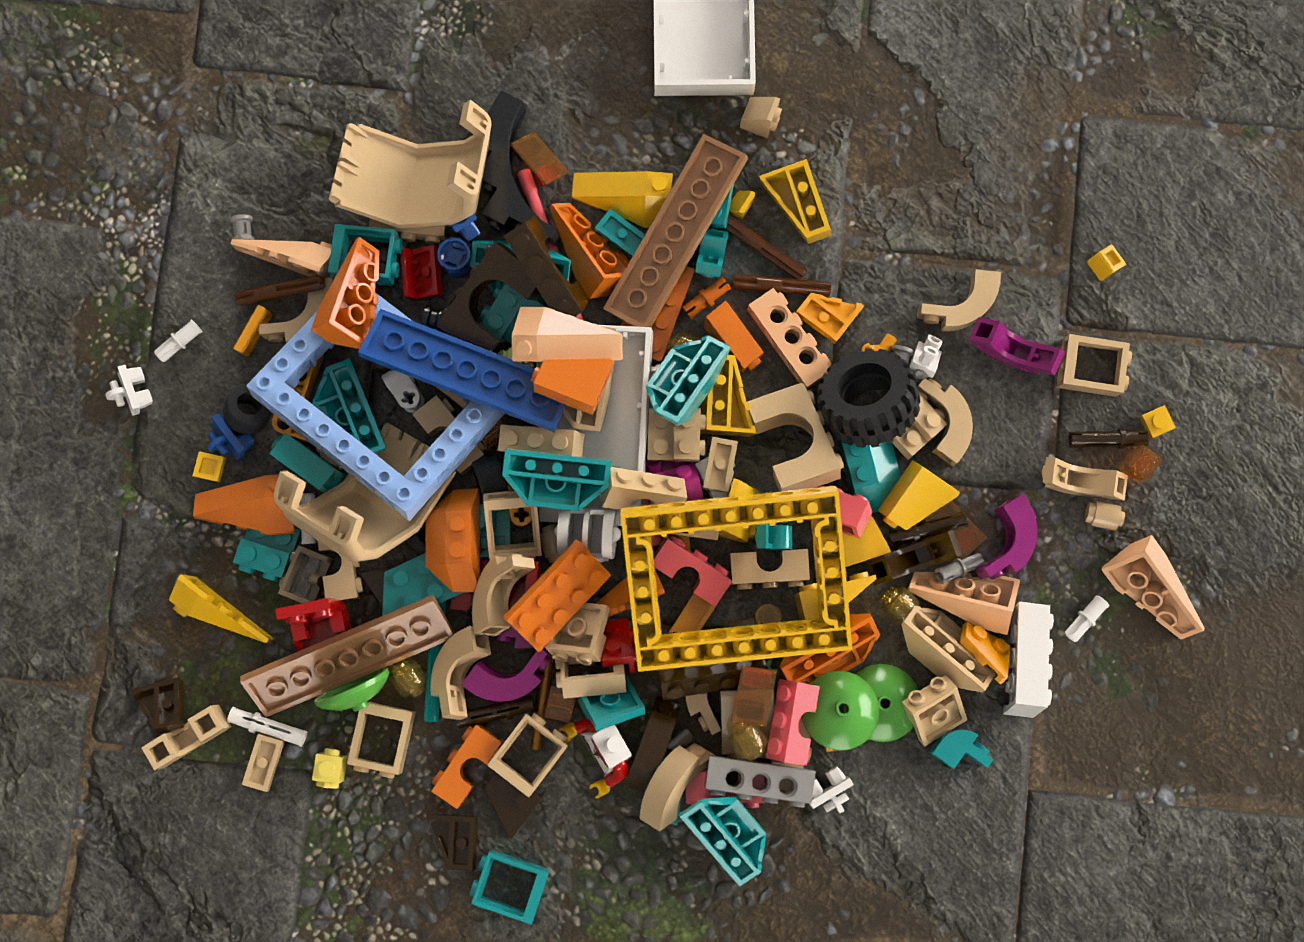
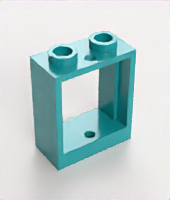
[328,224,403,286]
[269,433,345,493]
[469,849,550,925]

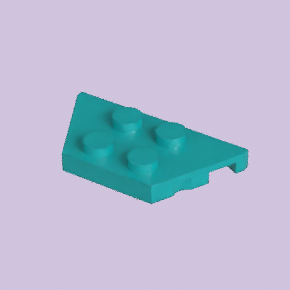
[382,553,463,616]

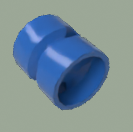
[437,238,472,278]

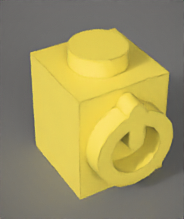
[312,748,348,789]

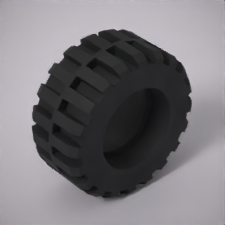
[817,348,921,448]

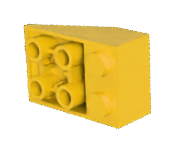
[794,572,876,620]

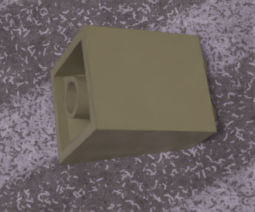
[718,688,774,759]

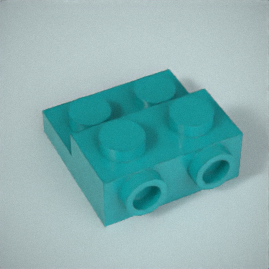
[480,283,548,344]
[233,528,301,582]
[578,673,645,731]

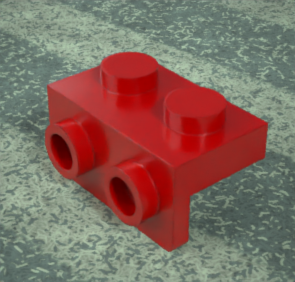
[400,245,443,301]
[601,618,637,673]

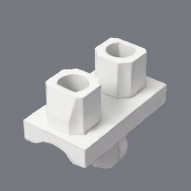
[910,335,942,379]
[105,365,153,416]
[809,766,854,814]

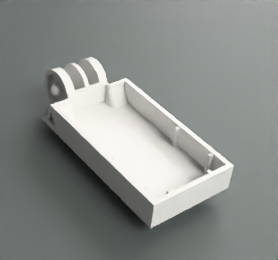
[653,0,756,96]
[539,325,653,559]

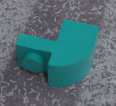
[695,228,729,278]
[928,729,994,769]

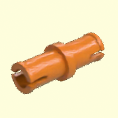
[682,276,731,320]

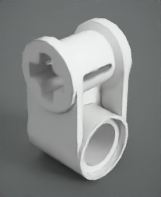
[381,369,424,413]

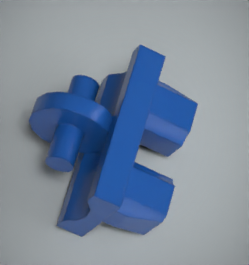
[450,214,480,242]
[207,414,254,461]

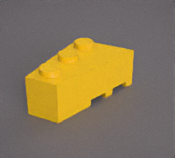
[759,159,832,244]
[700,355,756,437]

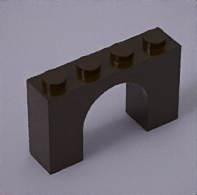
[504,215,591,317]
[437,242,540,354]
[657,618,766,700]

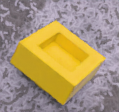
[1139,405,1176,439]
[193,451,226,483]

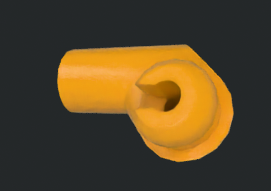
[861,334,897,353]

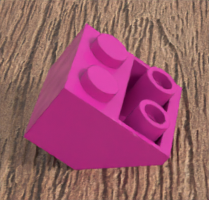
[645,460,704,501]

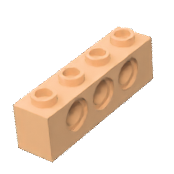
[747,288,832,389]

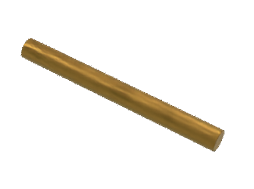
[531,653,553,750]

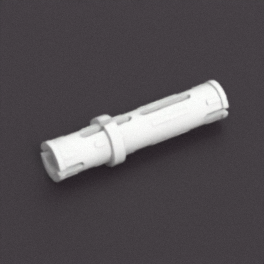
[227,706,308,747]

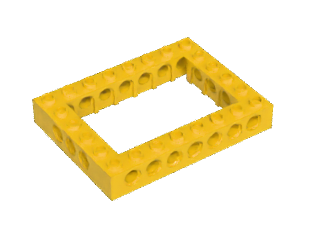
[621,486,852,672]

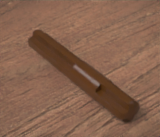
[724,214,807,280]
[732,274,831,297]
[234,275,326,306]

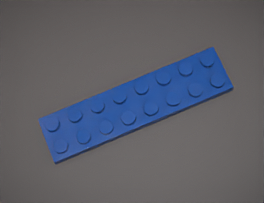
[358,309,567,433]

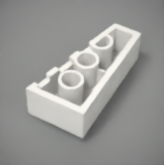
[1003,602,1054,718]

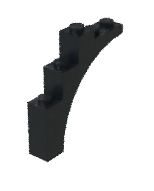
[481,90,561,247]

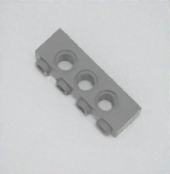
[704,755,816,807]

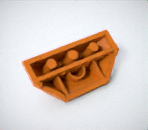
[426,488,480,593]
[780,614,880,684]

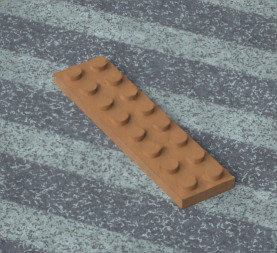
[603,134,748,327]
[240,595,455,718]

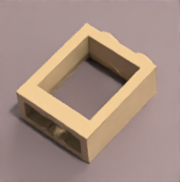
[1056,334,1132,397]
[483,491,542,560]
[555,658,626,699]
[347,701,416,778]
[488,713,569,797]

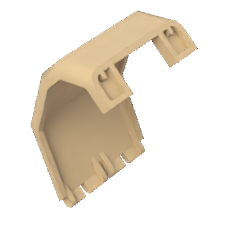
[329,100,491,229]
[274,423,456,562]

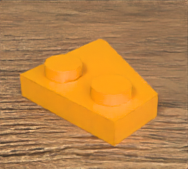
[796,293,864,344]
[960,621,1011,684]

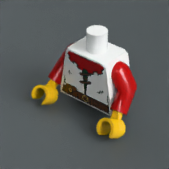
[558,718,632,798]

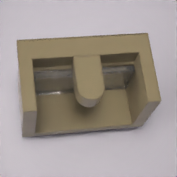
[278,545,335,603]

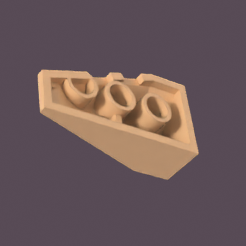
[230,239,332,278]
[512,307,623,362]
[1101,535,1204,639]
[909,572,1020,635]

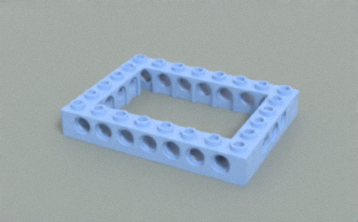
[246,293,505,521]

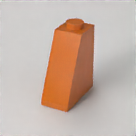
[704,301,764,373]
[531,358,614,415]

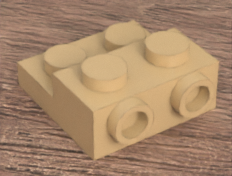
[892,390,947,460]
[647,408,706,462]
[545,603,610,665]
[902,675,967,747]

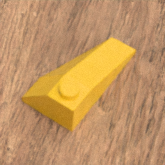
[572,171,673,229]
[169,574,275,643]

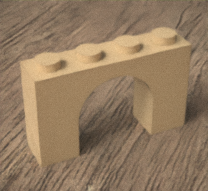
[747,382,844,492]

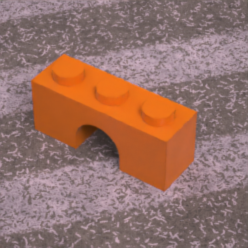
[431,724,504,809]

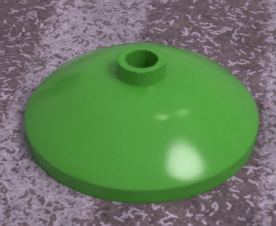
[843,664,918,742]
[314,667,390,712]
[801,671,879,750]

